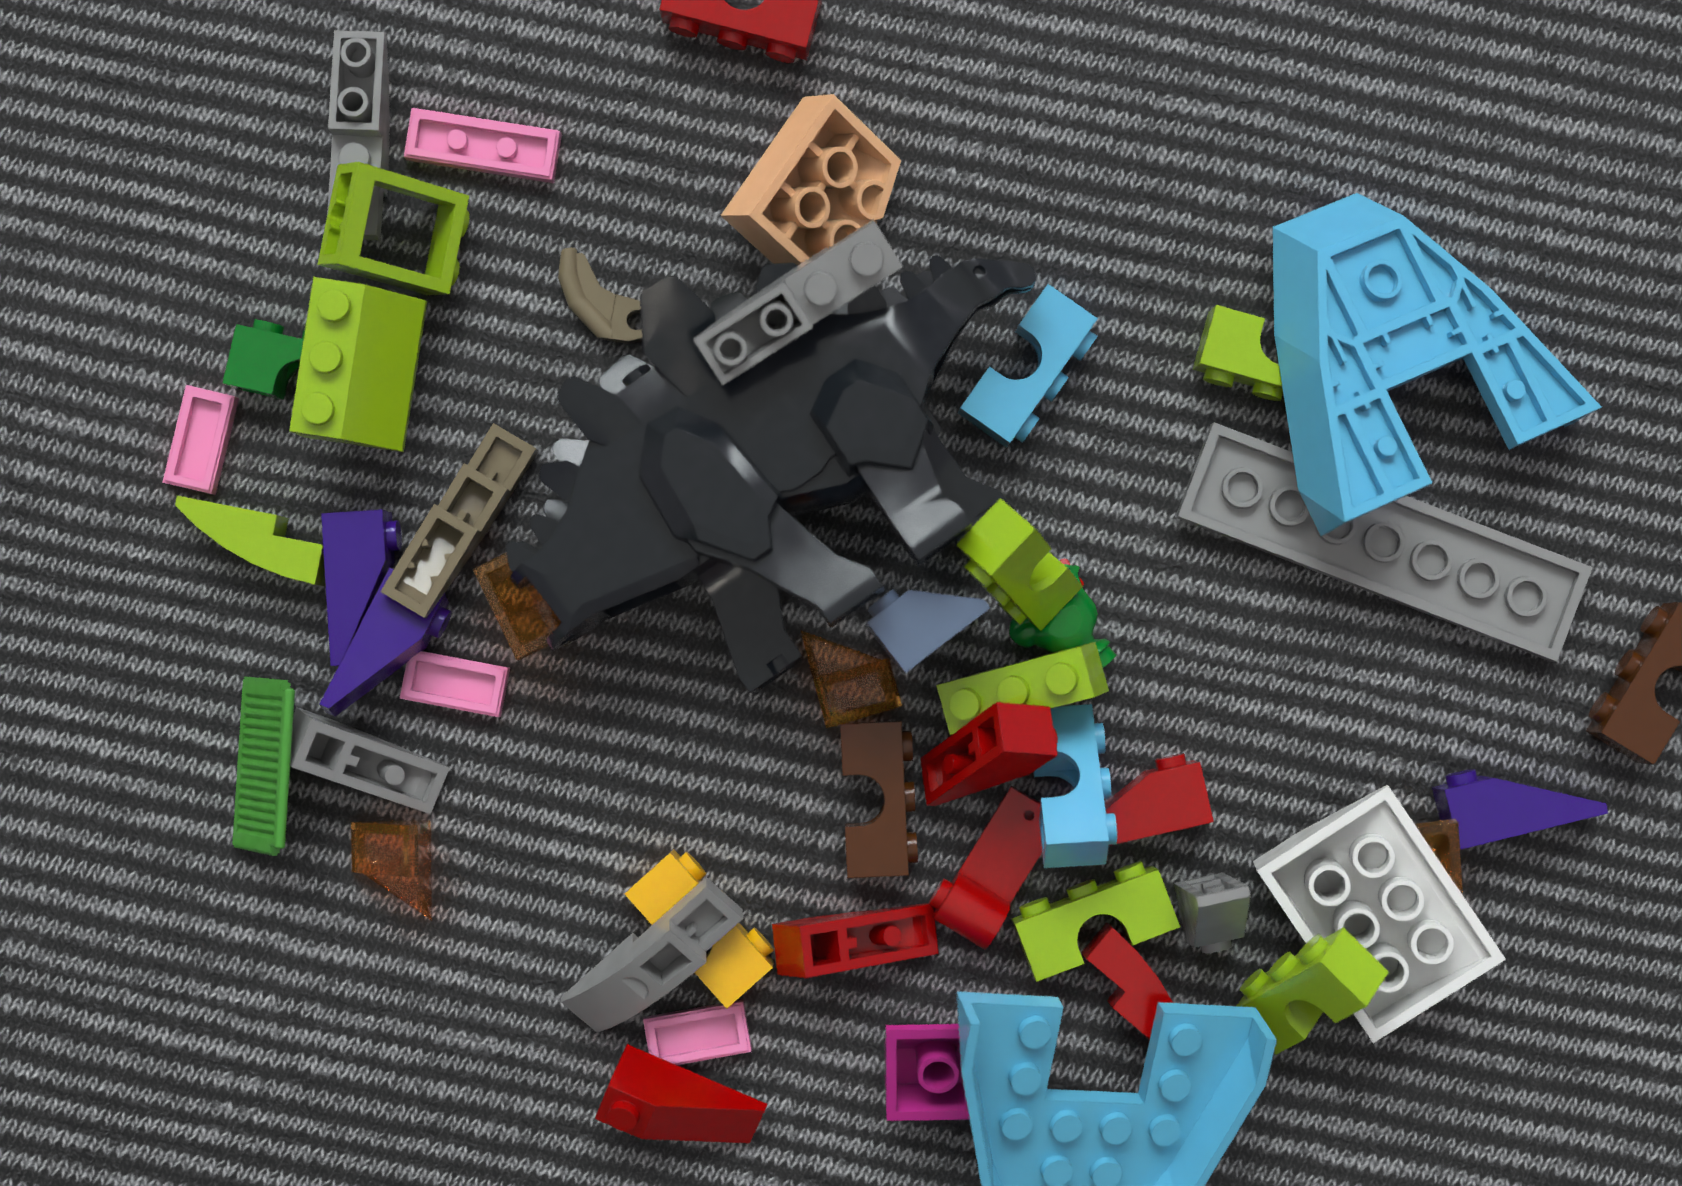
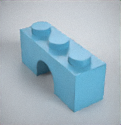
[958,284,1098,448]
[1033,704,1117,868]

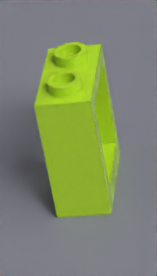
[317,162,470,295]

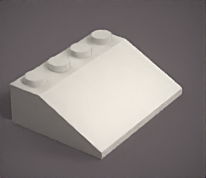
[1253,785,1506,1043]

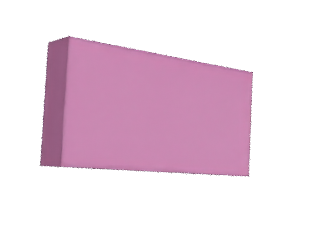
[162,385,239,495]
[400,651,510,717]
[643,1000,752,1065]

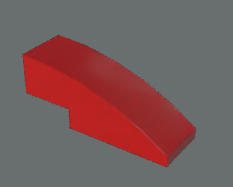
[1081,922,1173,1039]

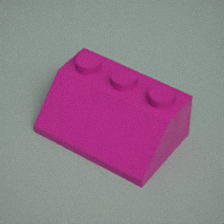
[885,1024,970,1121]

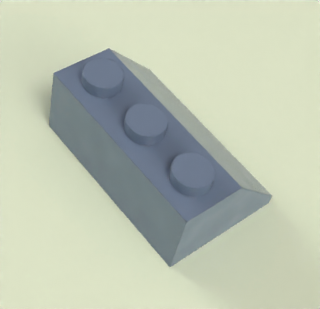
[866,589,990,673]

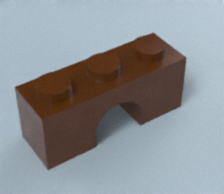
[1586,602,1682,765]
[840,720,918,878]

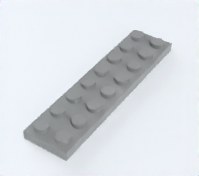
[1175,422,1593,662]

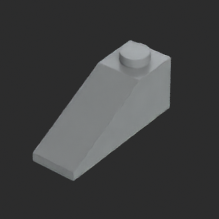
[290,707,450,814]
[1174,872,1251,953]

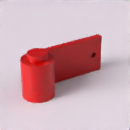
[929,786,1042,950]

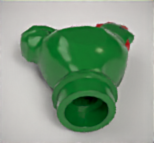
[1008,558,1116,668]

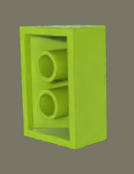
[289,277,427,452]

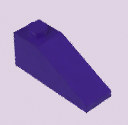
[321,509,402,666]
[319,567,452,717]
[1432,769,1608,850]

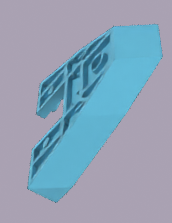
[1273,193,1602,536]
[957,992,1277,1186]

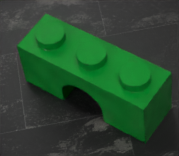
[222,319,305,400]

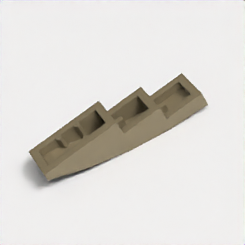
[380,423,539,619]

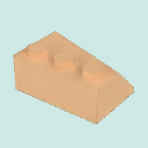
[721,94,901,265]

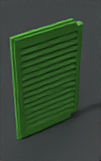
[232,677,295,856]

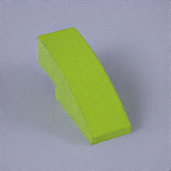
[175,496,326,587]

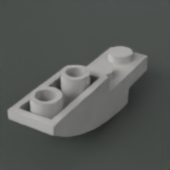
[327,30,390,240]
[693,220,903,385]
[561,877,743,1033]

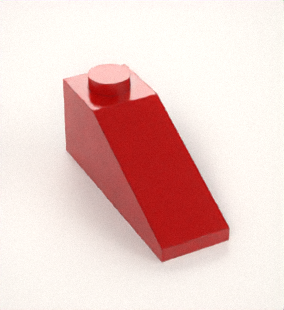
[920,702,1058,806]
[1105,753,1214,846]
[772,903,939,978]
[595,1044,767,1143]

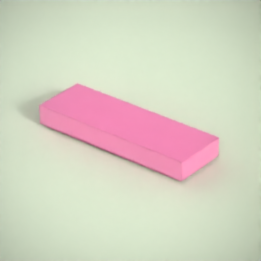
[404,108,562,183]

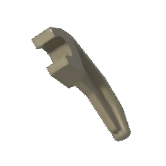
[558,247,643,344]

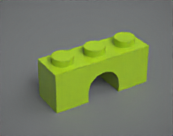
[1192,305,1283,401]
[956,498,1083,631]
[936,642,1109,735]
[1011,861,1180,982]
[1237,927,1389,1055]

